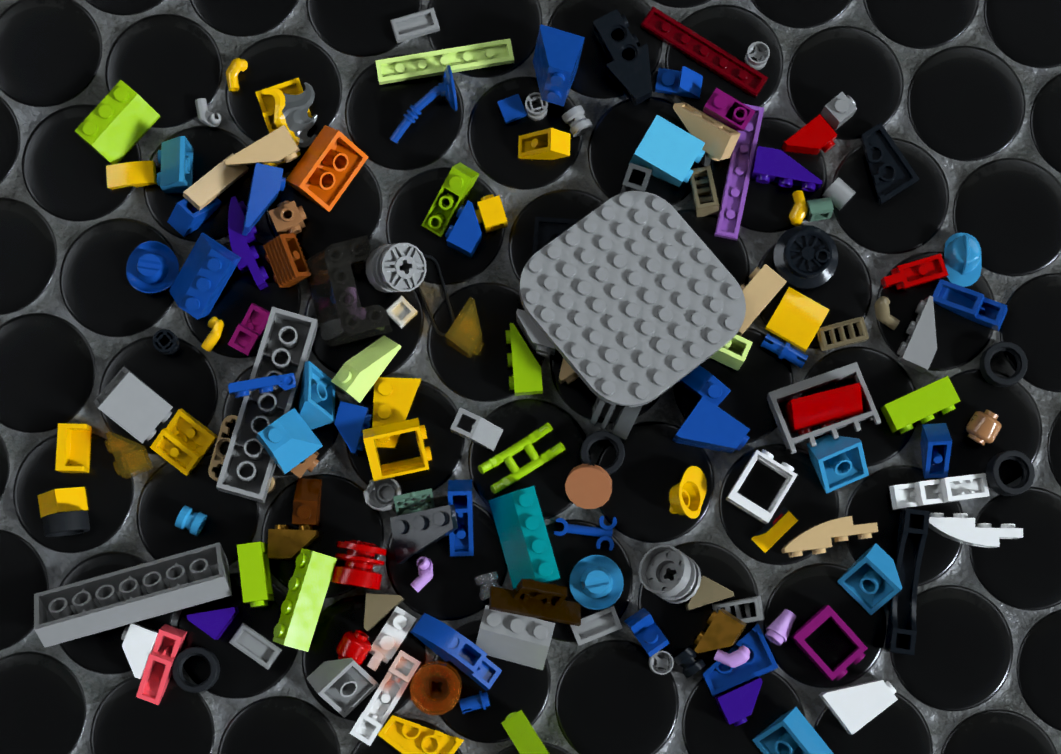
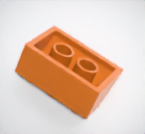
[286,125,368,212]

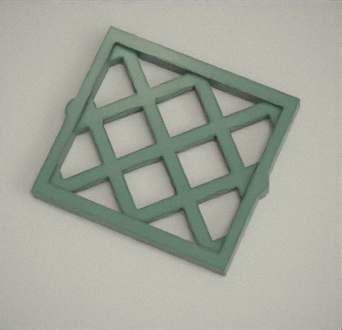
[393,488,435,516]

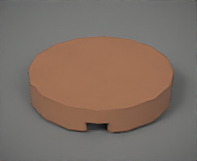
[565,464,612,509]

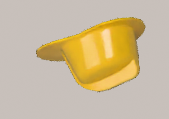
[669,466,707,519]

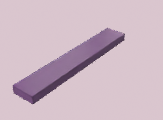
[714,104,764,241]

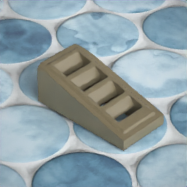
[689,166,719,217]
[816,316,869,352]

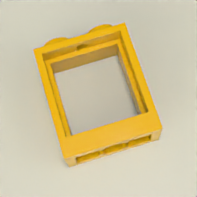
[363,418,432,481]

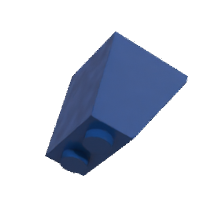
[533,24,585,107]
[672,396,750,454]

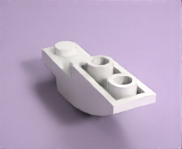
[928,513,1023,548]

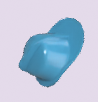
[944,232,982,287]

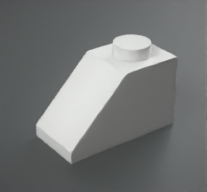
[121,623,158,679]

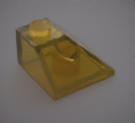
[445,297,484,358]

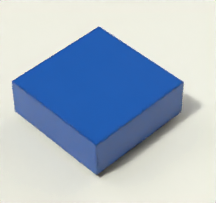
[497,94,527,124]

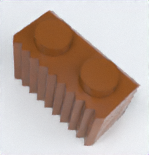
[263,233,311,288]

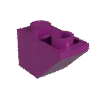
[703,87,756,131]

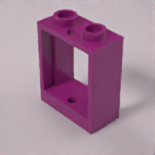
[790,605,868,681]

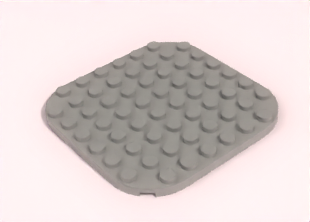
[519,191,746,408]

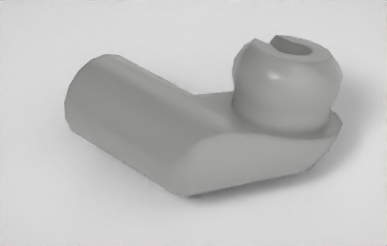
[195,98,221,127]

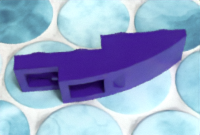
[228,196,269,290]

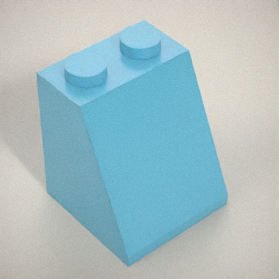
[629,115,705,187]

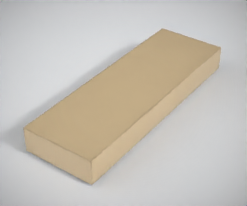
[183,153,249,211]

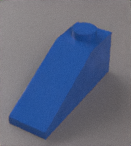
[242,163,286,236]
[678,365,731,406]
[448,479,474,556]

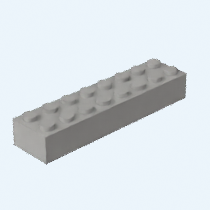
[216,307,319,503]
[34,542,232,648]

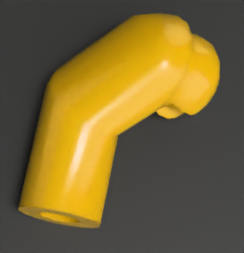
[226,58,248,91]
[789,190,808,226]
[201,316,224,352]

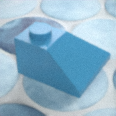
[297,361,335,430]
[256,408,323,475]
[807,434,869,494]
[837,543,902,615]

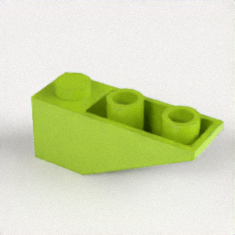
[421,162,479,237]
[505,323,543,396]

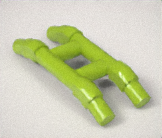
[478,422,566,494]

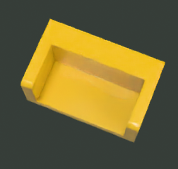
[55,423,92,473]

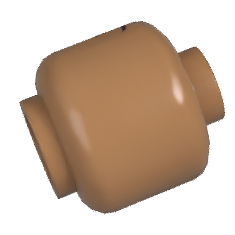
[966,409,1002,446]

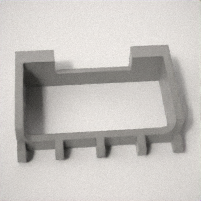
[767,362,881,454]

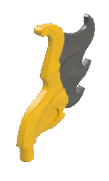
[261,82,317,167]

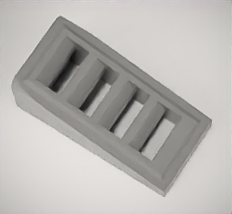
[712,596,765,623]

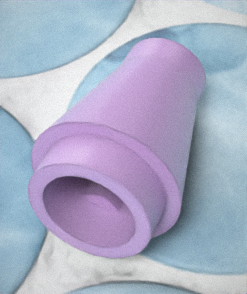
[765,609,797,646]

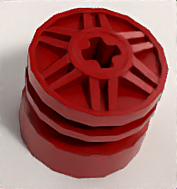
[330,540,387,590]

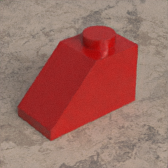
[781,114,837,155]

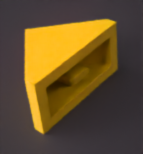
[37,487,89,519]

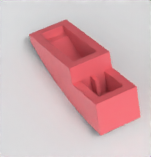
[136,624,187,705]

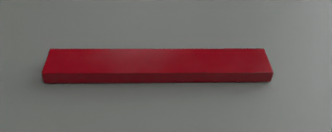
[640,6,768,98]

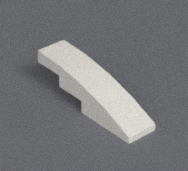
[889,473,990,510]

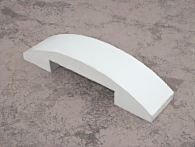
[349,650,421,746]

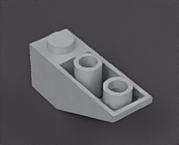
[897,295,937,373]

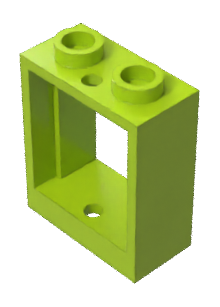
[237,541,274,608]

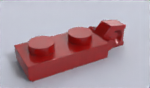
[880,254,948,290]

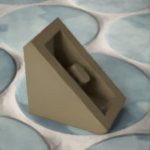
[686,576,734,610]
[364,593,404,631]

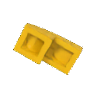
[106,160,157,190]

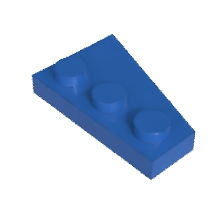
[702,624,778,697]

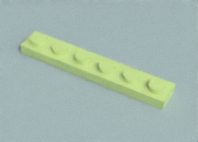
[375,38,514,85]

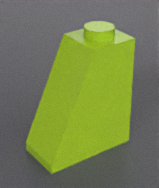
[501,710,550,754]

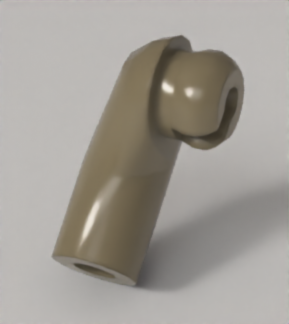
[874,296,900,330]

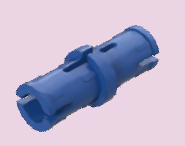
[760,333,808,368]

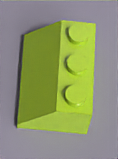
[75,80,161,164]

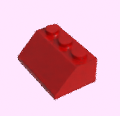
[784,382,863,435]

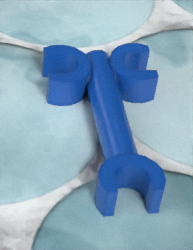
[554,516,617,551]

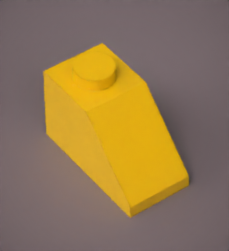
[518,128,571,160]

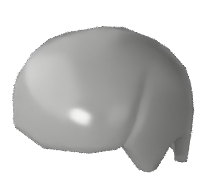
[363,478,402,512]

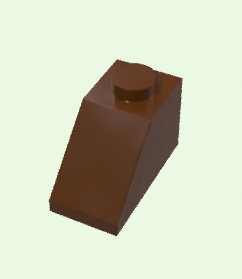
[292,478,322,527]

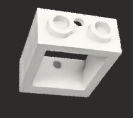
[725,449,798,524]

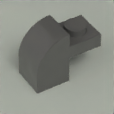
[620,163,652,193]

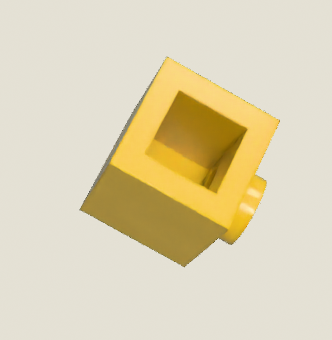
[475,194,508,233]

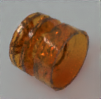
[410,660,462,715]

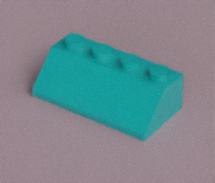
[489,486,560,589]

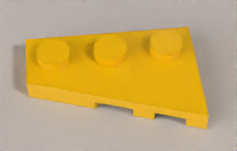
[372,377,422,449]
[378,715,464,754]

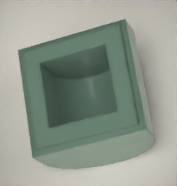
[806,197,834,222]

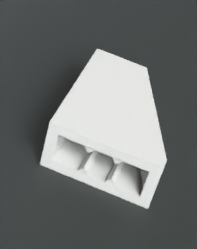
[819,679,898,735]

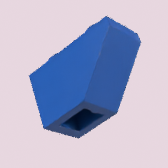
[445,200,482,258]
[334,401,372,456]

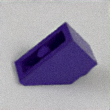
[715,677,763,727]

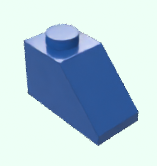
[167,197,222,237]
[920,423,952,479]

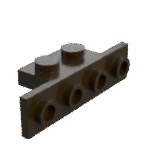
[489,579,581,626]

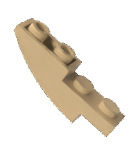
[781,516,878,558]

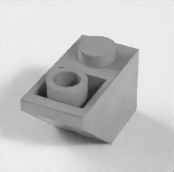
[450,408,503,451]

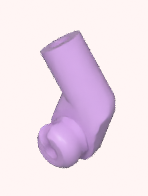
[713,646,750,668]

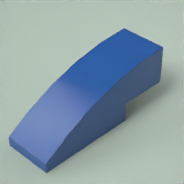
[932,279,1008,331]

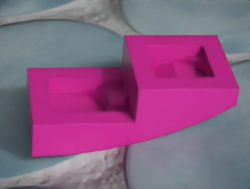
[228,303,270,356]

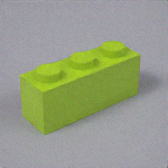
[880,376,960,434]

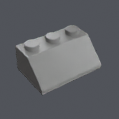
[476,605,555,670]

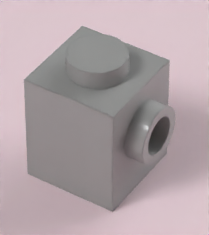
[820,92,857,130]

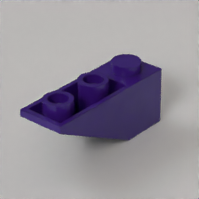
[751,146,822,192]

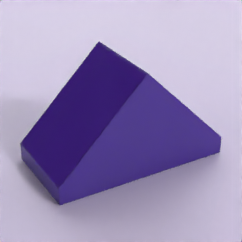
[187,607,239,640]

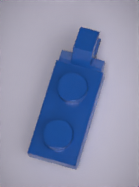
[228,373,296,398]

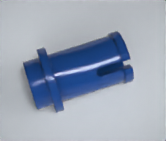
[459,691,491,714]

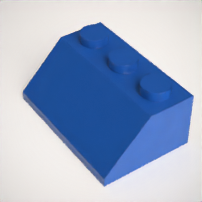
[169,232,241,320]

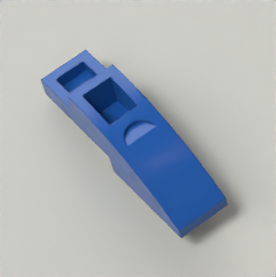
[410,613,502,691]

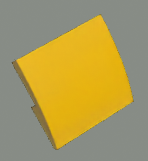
[255,77,312,133]
[765,287,829,352]
[150,408,218,476]

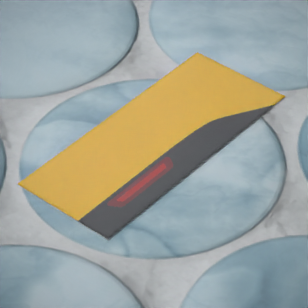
[751,506,798,553]

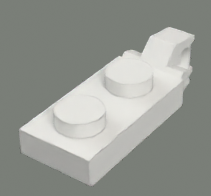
[367,606,417,671]

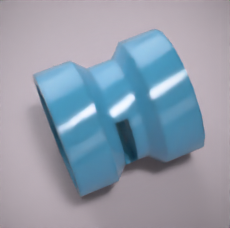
[175,505,207,536]

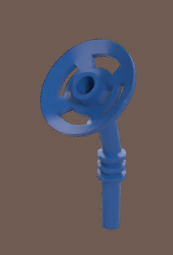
[390,65,458,143]

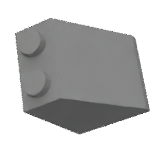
[93,366,173,443]

